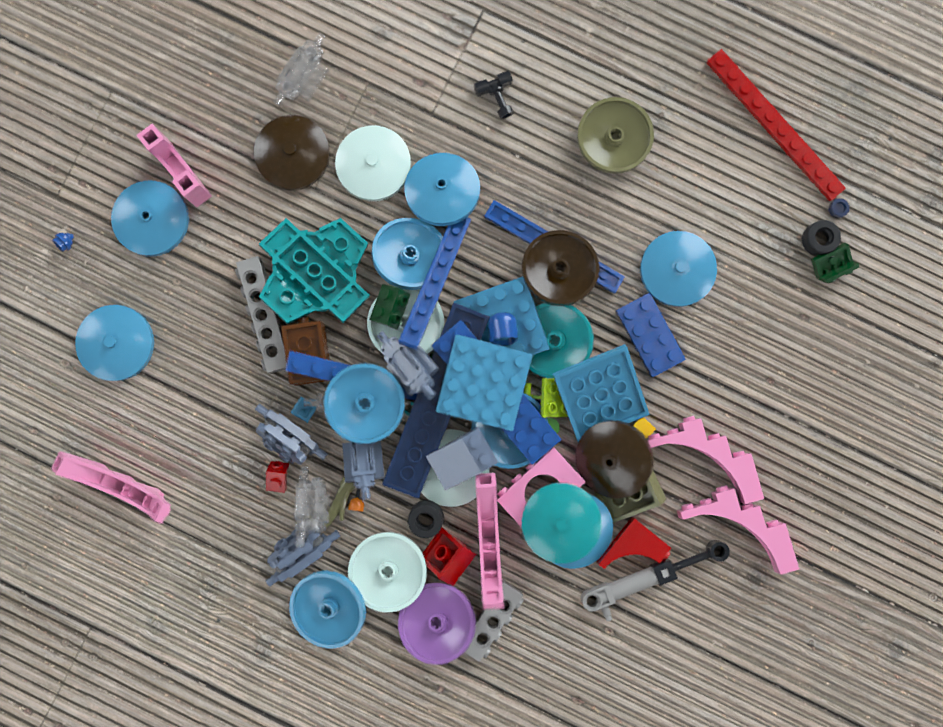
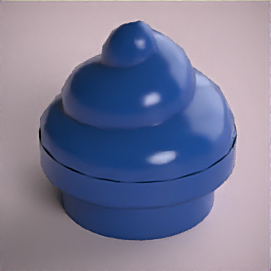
[52,233,74,252]

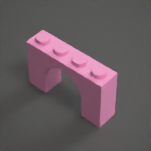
[136,124,212,207]
[497,447,586,527]

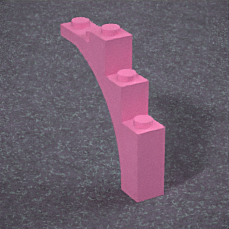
[648,416,764,504]
[51,451,170,523]
[476,473,504,609]
[677,485,799,575]

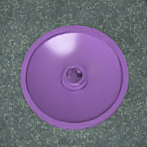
[398,583,476,665]

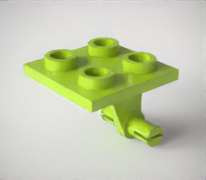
[523,378,568,418]

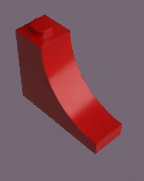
[596,516,671,569]

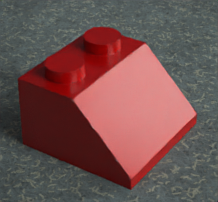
[423,527,477,586]

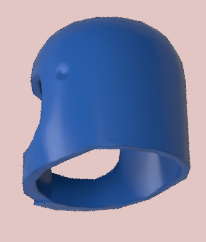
[489,312,518,346]

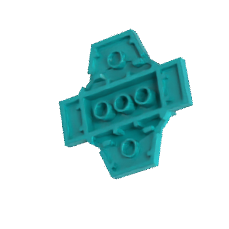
[259,218,370,324]

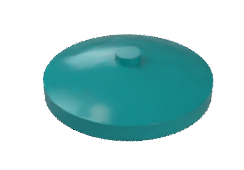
[529,303,594,378]
[522,483,602,564]

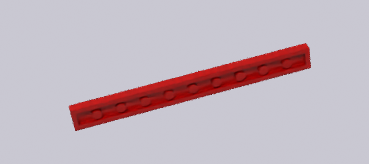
[706,48,846,202]

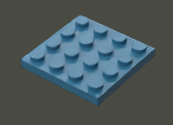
[453,277,550,355]
[436,334,533,431]
[552,344,650,442]

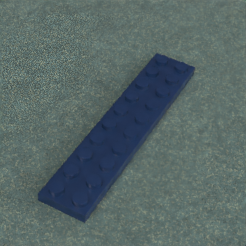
[382,303,490,499]

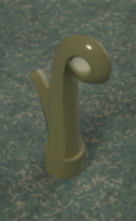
[309,477,355,532]

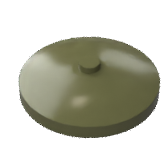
[577,97,654,174]

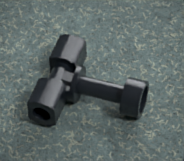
[474,70,514,120]

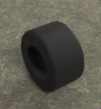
[801,220,841,256]
[408,500,444,538]

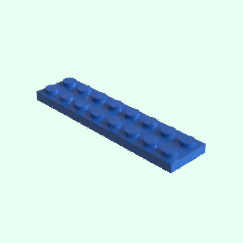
[431,320,562,465]

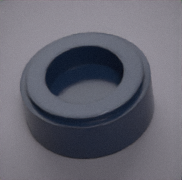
[828,198,850,218]

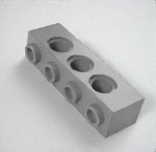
[465,579,524,662]

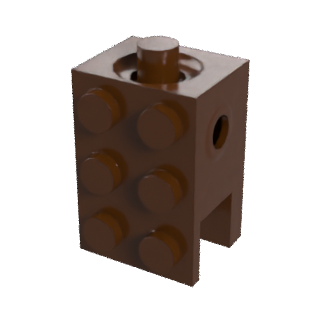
[281,318,330,386]

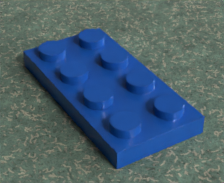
[615,293,686,378]

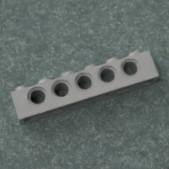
[235,256,286,374]

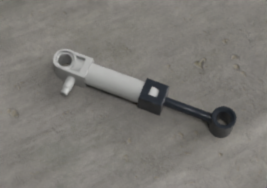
[581,540,730,621]

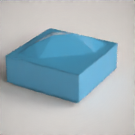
[290,396,318,423]

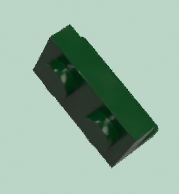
[811,242,860,283]
[369,283,410,330]

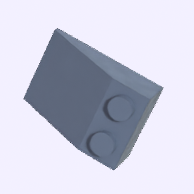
[426,427,498,490]

